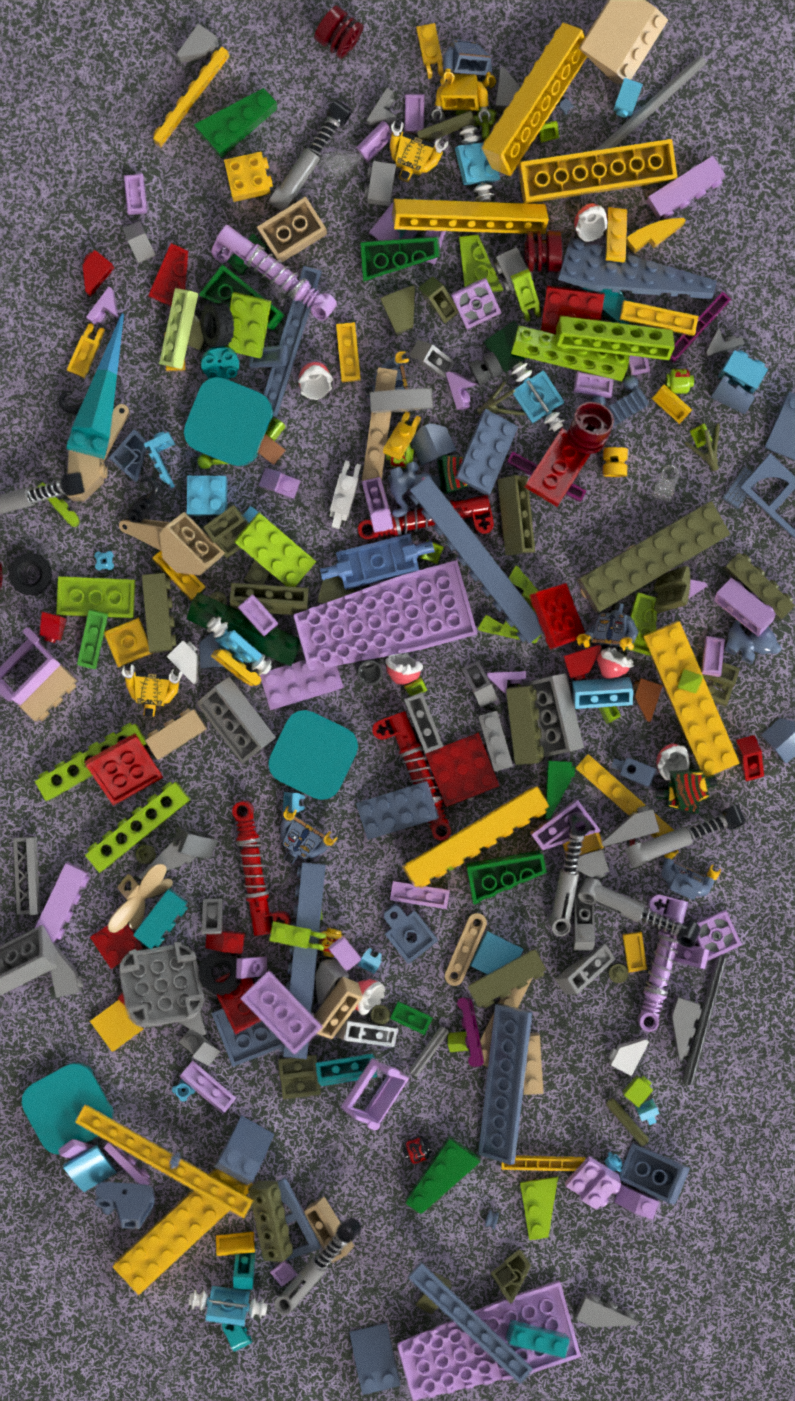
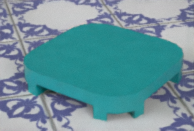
[184,377,274,467]
[268,710,358,800]
[22,1062,114,1155]

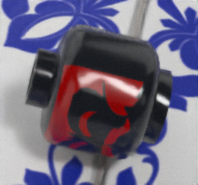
[402,1136,432,1164]

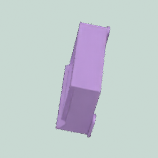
[0,627,61,706]
[341,1058,409,1130]

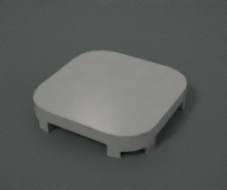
[120,942,204,1027]

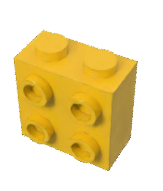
[224,152,273,202]

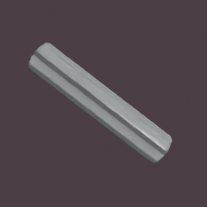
[409,1026,449,1077]

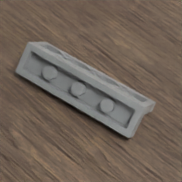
[13,837,41,915]

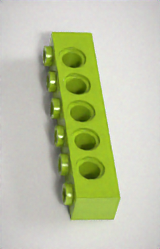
[556,316,675,360]
[511,325,630,381]
[34,722,147,801]
[85,782,191,873]

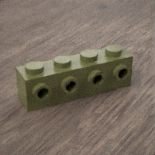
[498,476,535,555]
[723,552,795,621]
[142,573,177,653]
[230,583,309,615]
[506,685,544,765]
[467,948,547,1008]
[248,1180,293,1262]

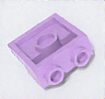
[565,1156,621,1210]

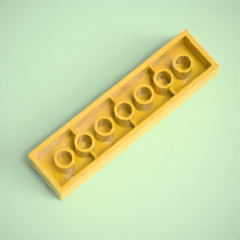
[482,23,587,176]
[518,139,677,204]
[642,621,740,777]
[401,787,549,888]
[112,1168,253,1295]

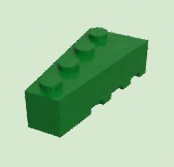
[194,88,278,159]
[360,237,440,282]
[199,265,285,330]
[466,850,546,905]
[405,1136,481,1214]

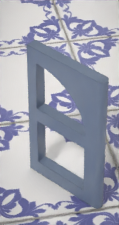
[739,453,795,539]
[278,1178,322,1261]

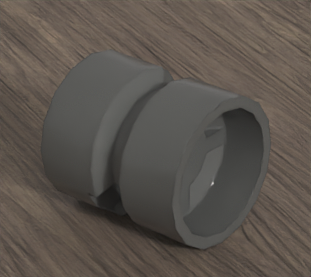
[468,352,503,386]
[358,660,383,686]

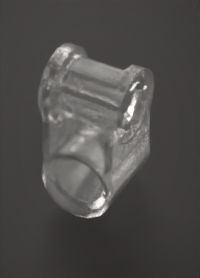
[651,465,679,503]

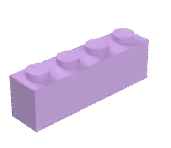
[646,156,725,220]
[35,862,90,943]

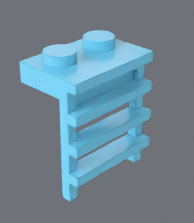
[144,431,175,488]

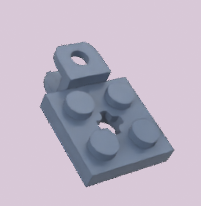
[383,903,438,964]

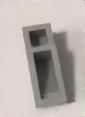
[370,388,433,414]

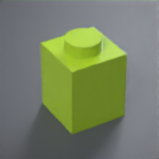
[622,1075,653,1108]

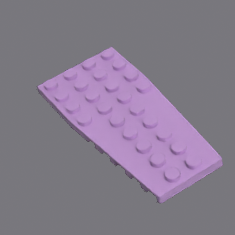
[293,560,477,671]
[397,1280,581,1401]

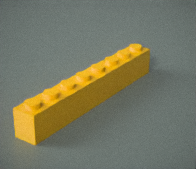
[392,199,549,234]

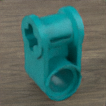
[222,1323,252,1352]

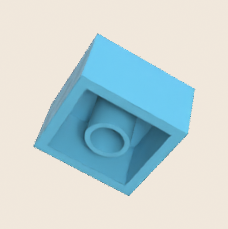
[717,350,768,394]
[187,476,228,517]

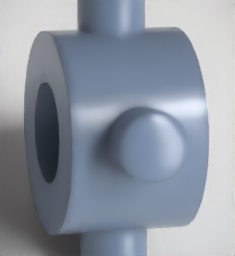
[557,98,574,115]
[169,1152,181,1169]

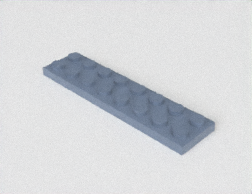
[478,1003,532,1165]

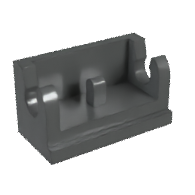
[173,827,218,859]

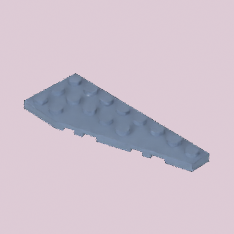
[558,237,717,299]

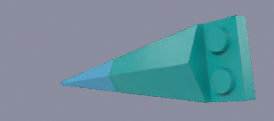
[66,313,124,459]

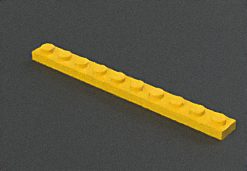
[75,1104,254,1218]

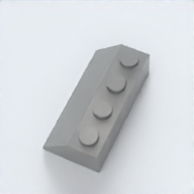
[523,673,584,757]
[196,677,276,764]
[0,925,58,996]

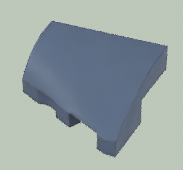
[711,376,755,414]
[109,429,148,482]

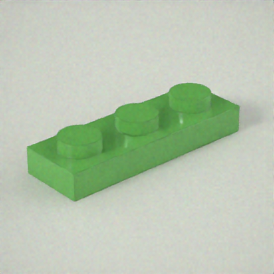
[77,609,109,670]

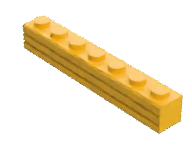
[501,1155,586,1171]

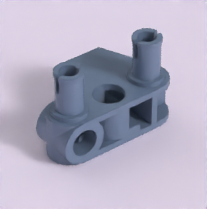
[95,1182,155,1229]

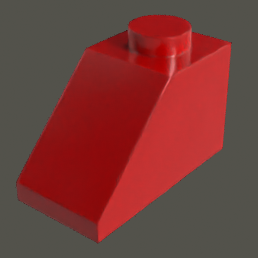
[82,250,115,297]
[40,612,67,643]
[562,645,601,681]
[736,735,764,782]
[205,930,245,954]

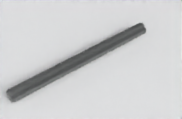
[682,955,727,1085]

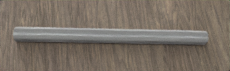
[596,55,706,150]

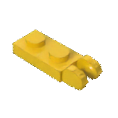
[416,23,444,79]
[67,323,105,379]
[383,411,421,460]
[211,649,261,686]

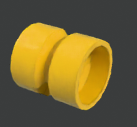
[602,447,628,477]

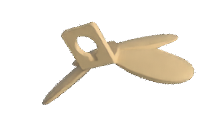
[108,864,173,933]

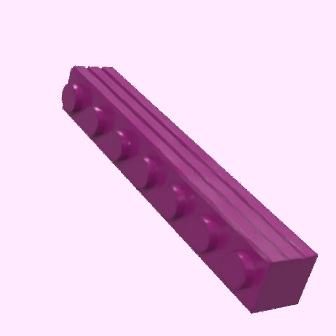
[670,292,731,363]
[507,452,586,502]

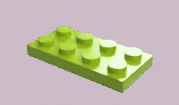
[234,512,316,587]
[56,577,136,618]

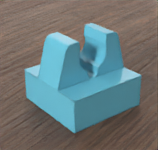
[283,792,305,812]
[357,948,382,974]
[635,1099,660,1125]

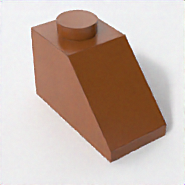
[633,678,663,722]

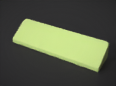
[159,288,198,369]

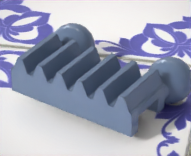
[591,375,650,427]

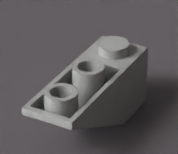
[573,888,595,951]
[670,996,702,1060]
[575,1293,639,1327]

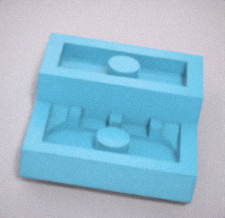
[470,931,524,974]
[63,1145,117,1192]

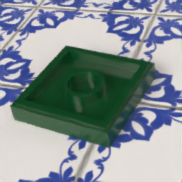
[483,320,527,374]

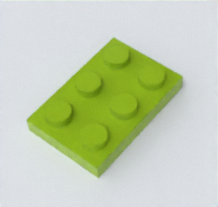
[225,292,271,359]

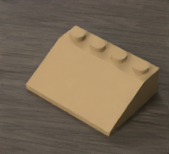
[579,0,668,84]

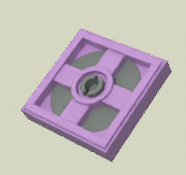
[451,277,501,329]
[696,910,742,961]

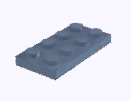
[455,409,518,495]
[356,781,439,840]

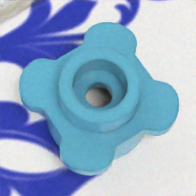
[95,551,114,571]
[172,1079,195,1102]
[605,1152,622,1172]

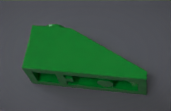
[545,761,575,819]

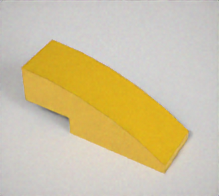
[626,218,686,253]

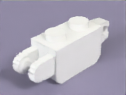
[330,460,361,529]

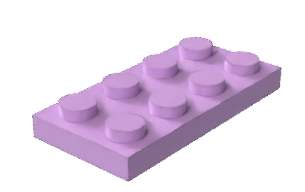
[260,660,344,710]
[241,971,323,1055]

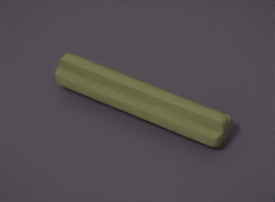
[606,1098,649,1146]

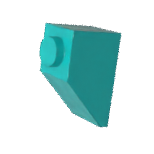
[233,1243,256,1290]

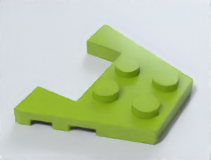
[477,566,541,644]

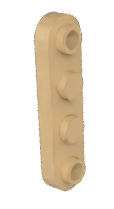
[445,913,487,986]

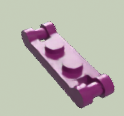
[457,997,484,1067]

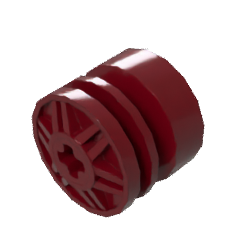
[314,5,364,59]
[524,230,562,272]
[567,402,614,454]

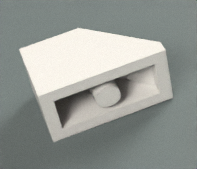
[167,640,198,684]
[608,1037,649,1076]

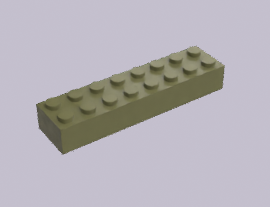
[576,501,730,612]

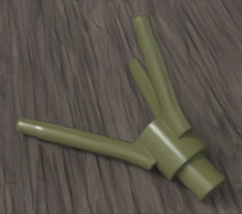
[477,381,525,416]
[685,423,720,472]

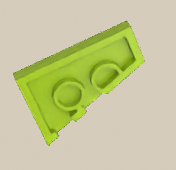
[459,235,503,292]
[625,592,657,657]
[520,1176,558,1241]

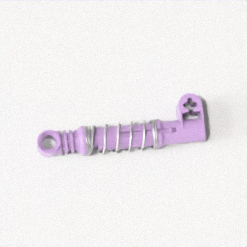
[211,225,337,321]
[638,894,688,1032]

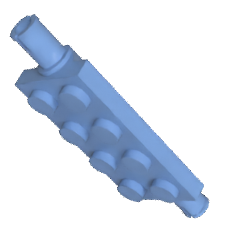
[320,534,435,590]

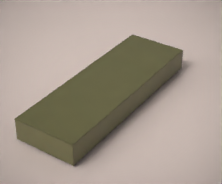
[417,111,476,142]

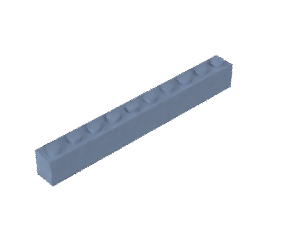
[409,476,543,643]
[280,863,326,1059]

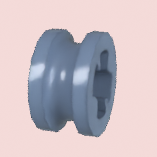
[485,1210,499,1230]

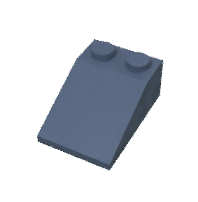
[764,392,795,460]
[214,1115,274,1186]
[619,1143,690,1204]
[350,1323,400,1395]

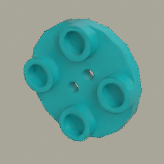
[201,346,239,379]

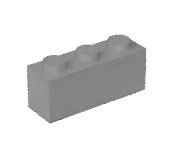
[404,693,443,753]
[478,711,513,772]

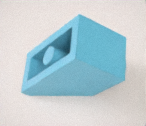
[613,78,643,118]

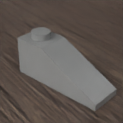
[601,805,659,847]
[139,841,196,879]
[50,943,84,998]
[555,944,616,994]
[335,1018,398,1047]

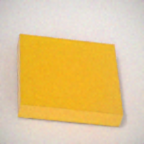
[104,618,153,668]
[90,1000,144,1052]

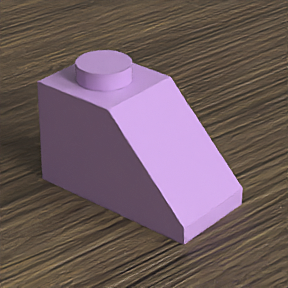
[614,1184,659,1220]

